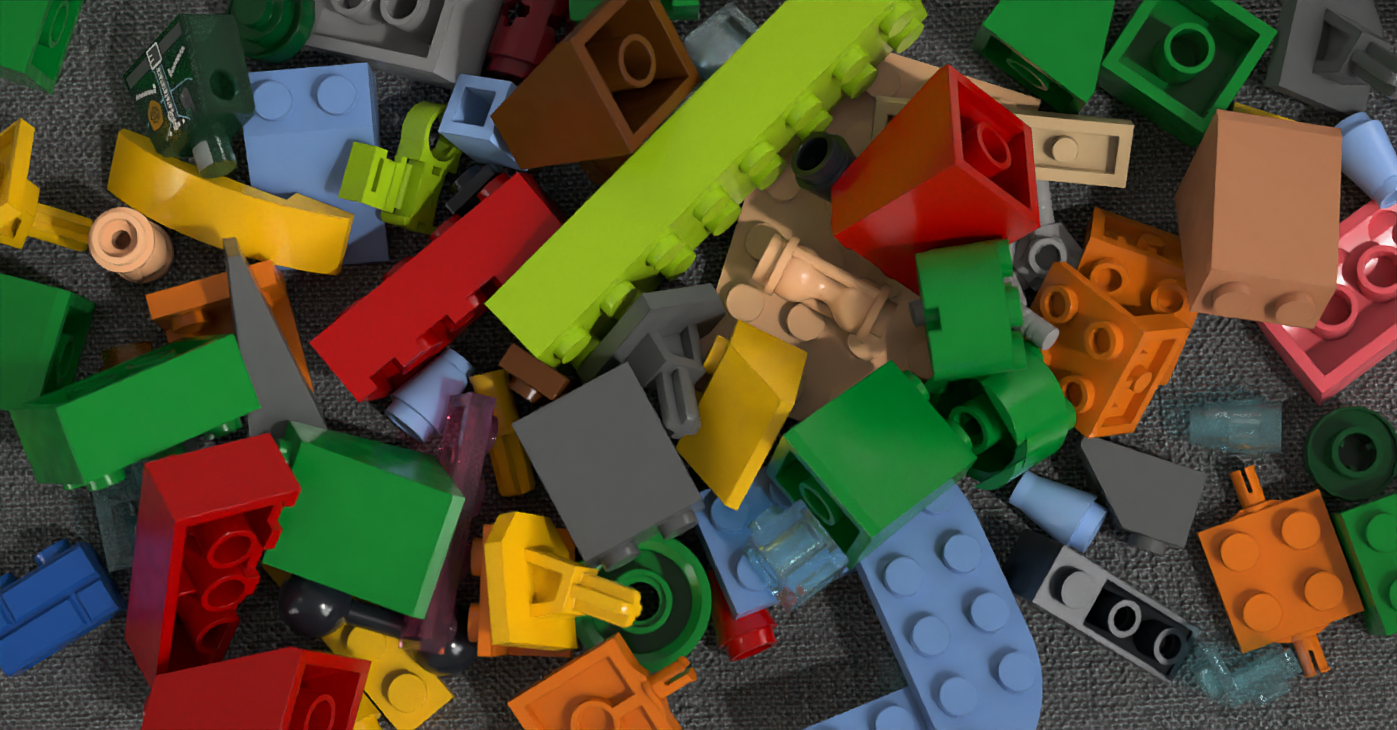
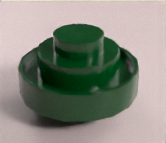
[225,0,315,65]
[1302,406,1397,501]

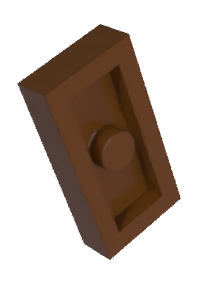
[498,343,581,407]

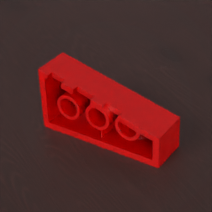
[309,172,568,403]
[124,432,302,690]

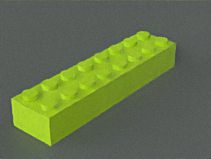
[485,0,928,376]

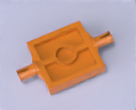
[1196,464,1364,678]
[507,632,697,730]

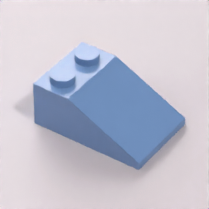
[239,62,391,271]

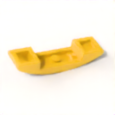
[107,128,355,275]

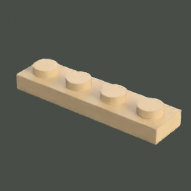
[870,95,1134,188]

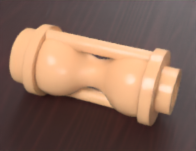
[88,207,174,284]
[751,233,898,344]

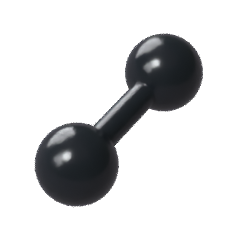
[278,573,478,676]

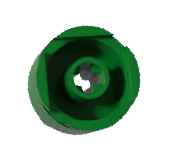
[915,238,1027,381]
[924,339,1077,490]

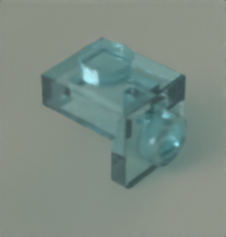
[1192,643,1303,708]

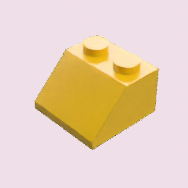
[675,319,808,511]

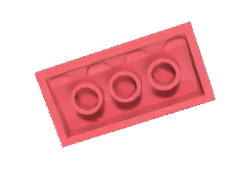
[1255,200,1397,406]

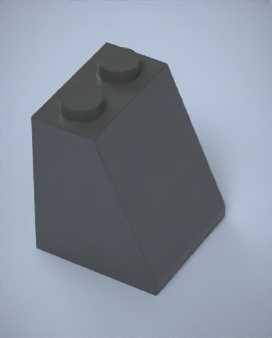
[512,361,706,572]

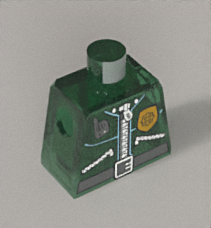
[122,13,255,179]

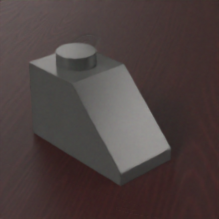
[1073,434,1208,557]

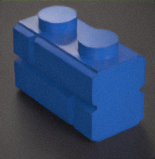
[0,538,128,677]

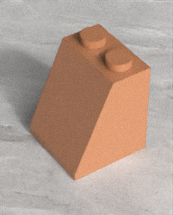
[1174,109,1342,329]

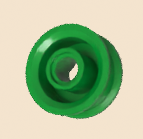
[575,533,712,672]

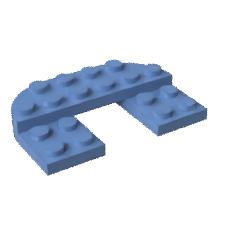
[694,466,1043,730]

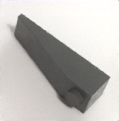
[222,237,339,441]

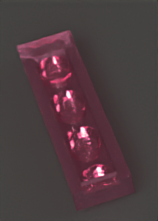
[398,392,498,655]

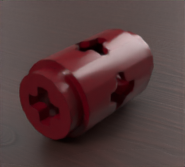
[486,0,578,87]

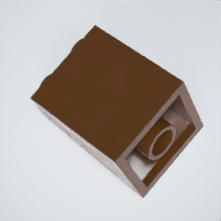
[490,0,702,170]

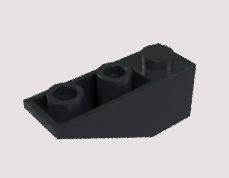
[1001,528,1201,685]

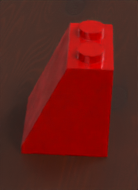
[831,64,1041,296]
[140,646,372,730]

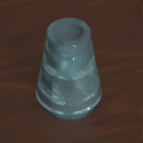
[1190,395,1282,459]

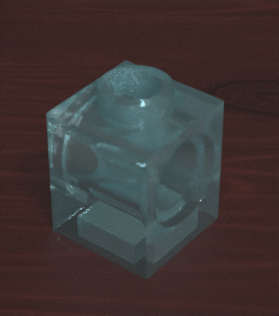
[741,499,850,614]

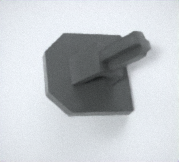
[1264,0,1397,119]
[576,283,726,439]

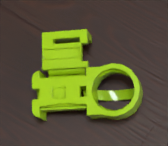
[338,101,463,235]

